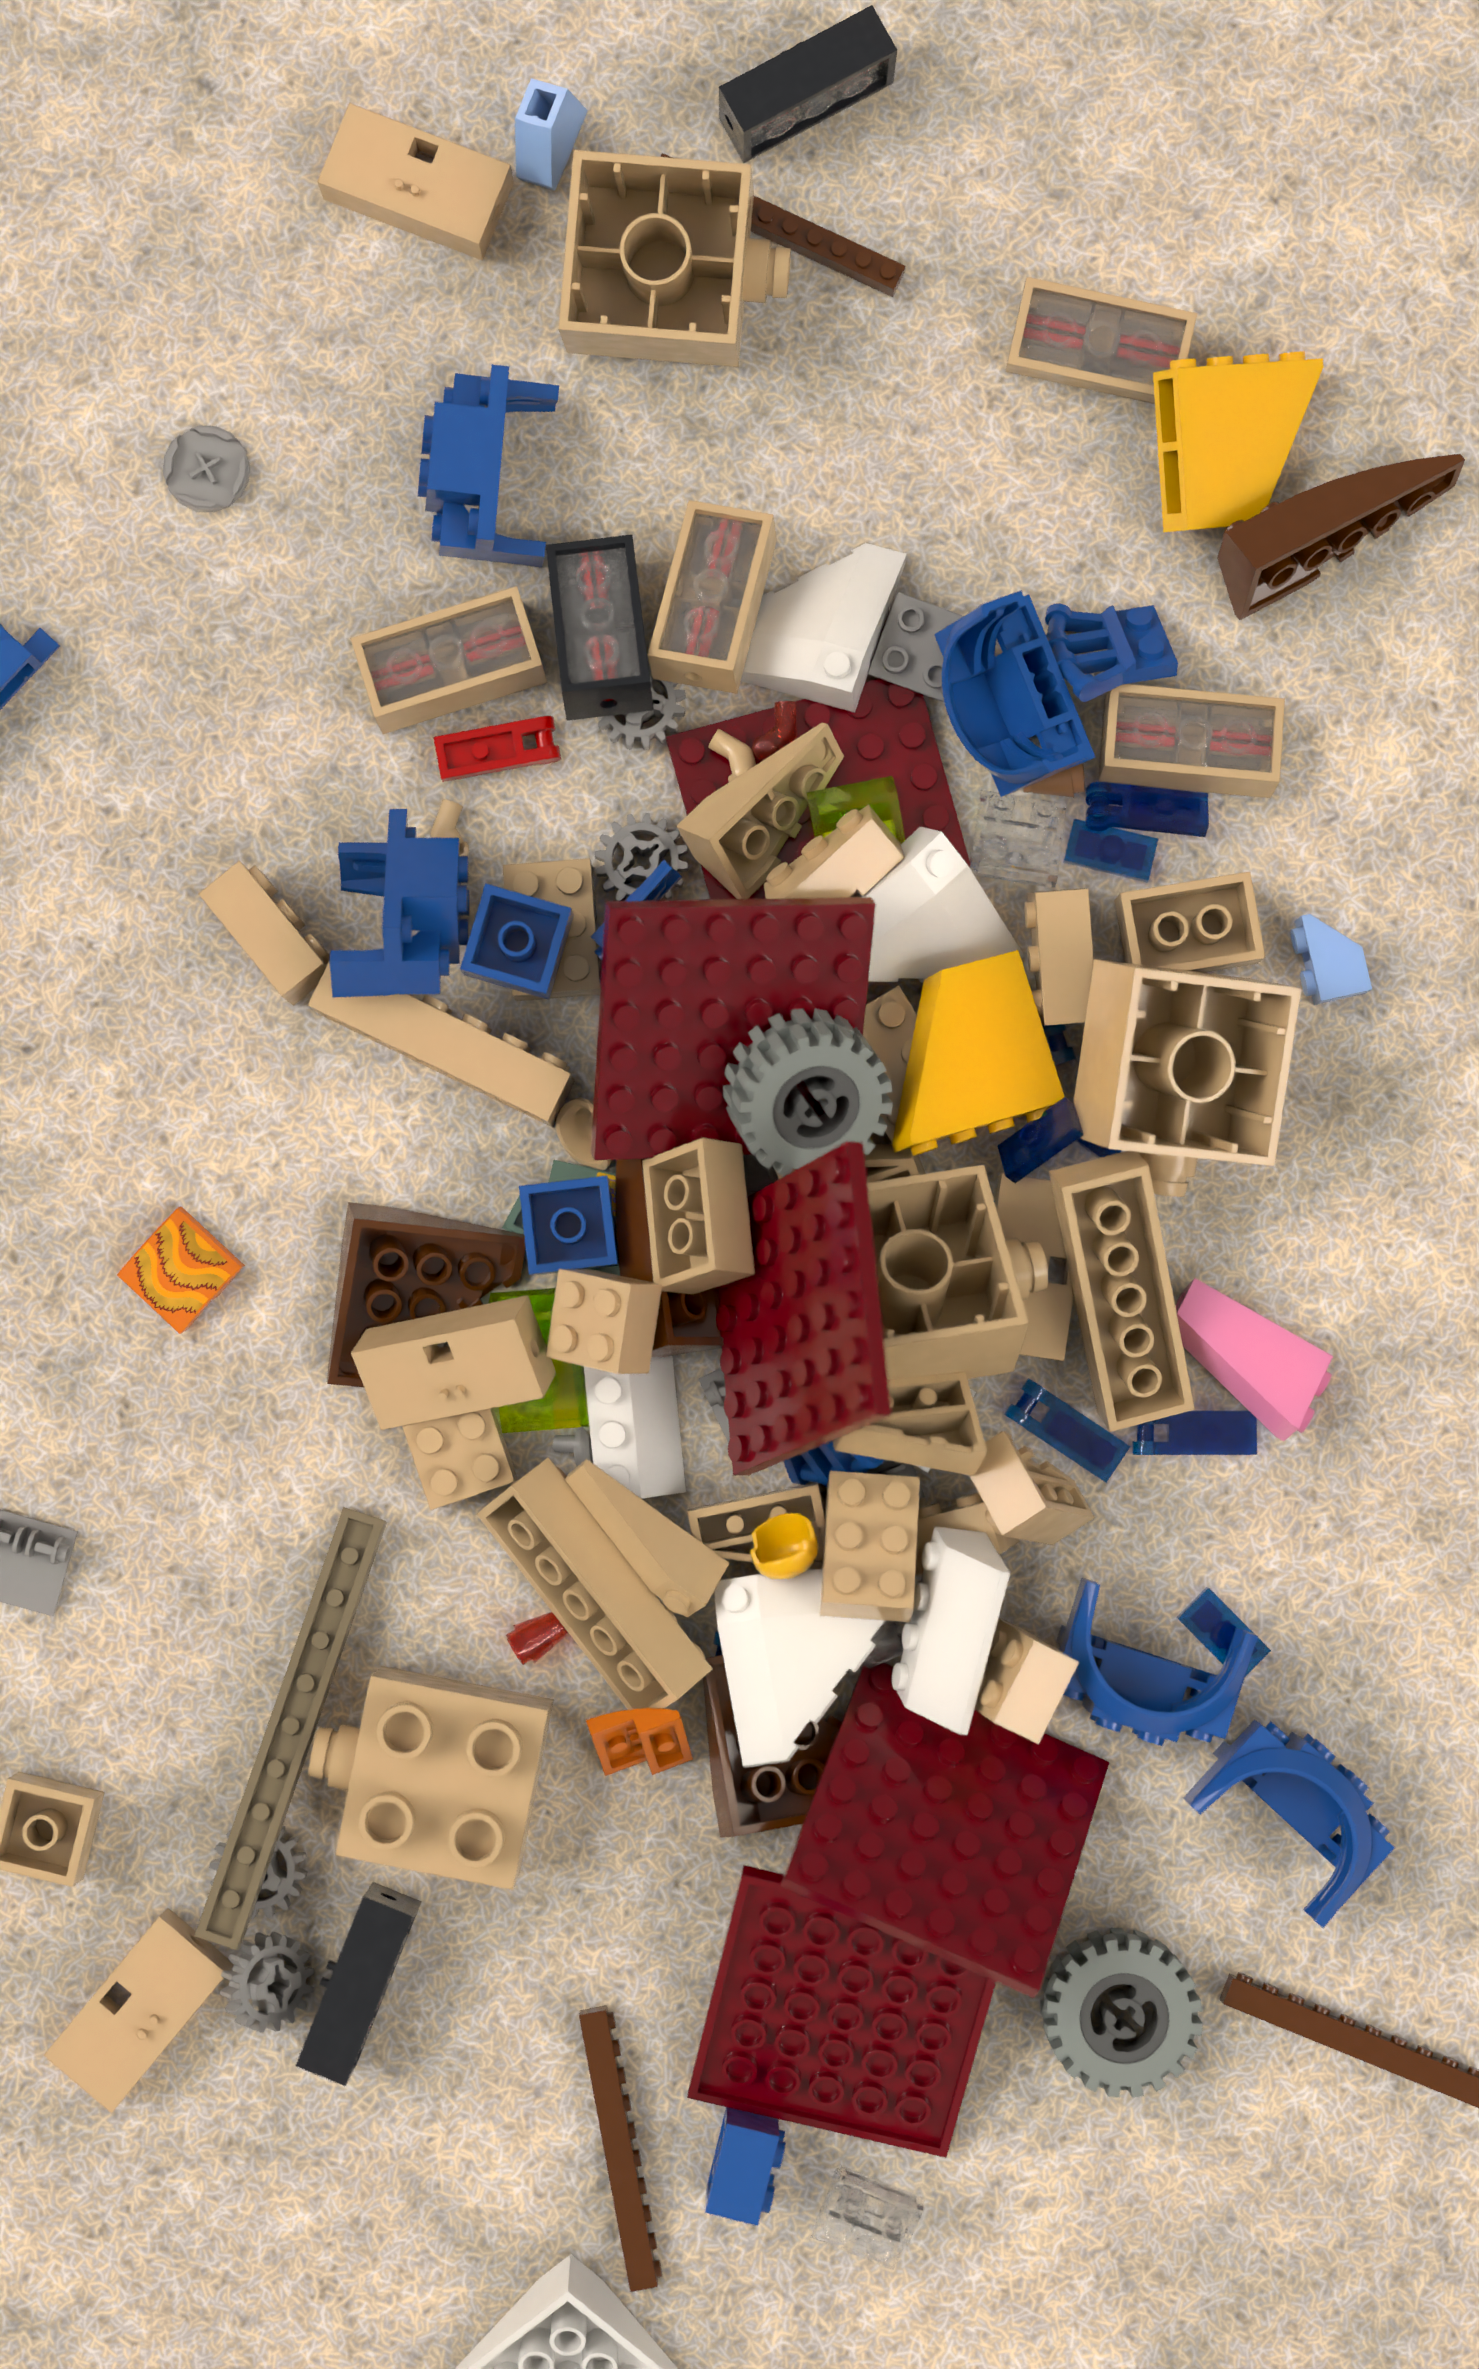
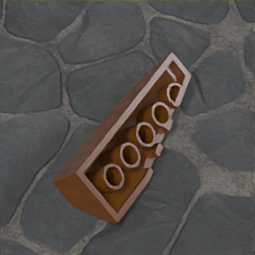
[1217,454,1465,620]
[615,1158,724,1357]

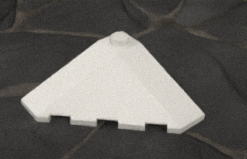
[741,543,907,712]
[852,827,1024,983]
[714,1569,894,1768]
[455,2254,678,2369]

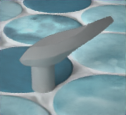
[553,1426,593,1466]

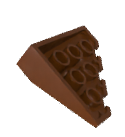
[327,1202,526,1387]
[703,1655,841,1838]

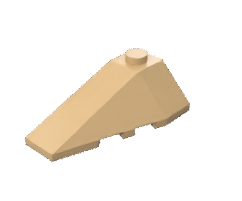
[676,722,844,899]
[565,1459,729,1618]

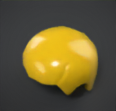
[750,1513,818,1579]

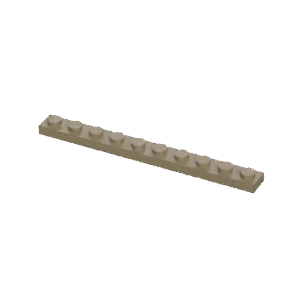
[194,1507,387,1950]

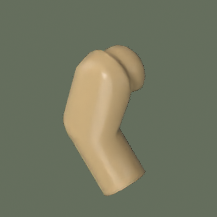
[708,729,756,782]
[430,799,469,856]

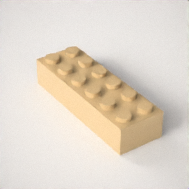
[308,961,575,1127]
[1049,1151,1195,1432]
[477,1457,713,1710]

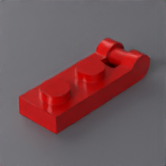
[433,716,561,782]

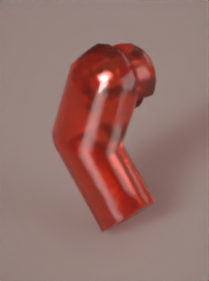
[752,701,797,759]

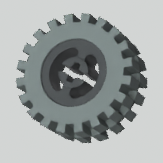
[723,1008,893,1176]
[1040,1928,1203,2098]

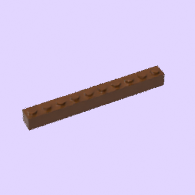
[660,153,906,297]
[1220,1972,1479,2108]
[579,2005,662,2292]

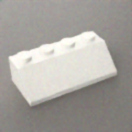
[584,1356,686,1499]
[892,1527,1010,1735]

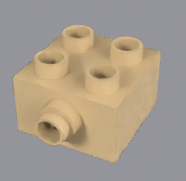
[558,150,791,367]
[1069,959,1302,1197]
[867,1165,1048,1380]
[308,1666,554,1890]

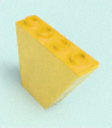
[1153,351,1323,533]
[892,950,1066,1156]

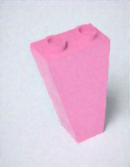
[1175,1278,1333,1441]

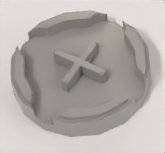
[163,425,250,513]

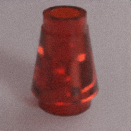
[505,1611,568,1665]

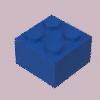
[460,883,574,1000]
[519,1176,619,1276]
[705,2107,786,2226]

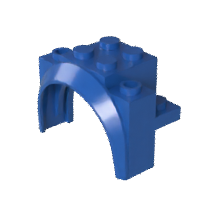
[418,364,559,568]
[934,590,1096,797]
[330,809,470,997]
[1056,1578,1258,1746]
[1183,1719,1395,1929]

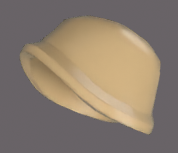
[556,1098,612,1170]

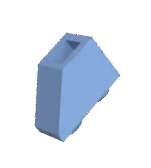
[515,78,588,191]
[1290,914,1372,1005]

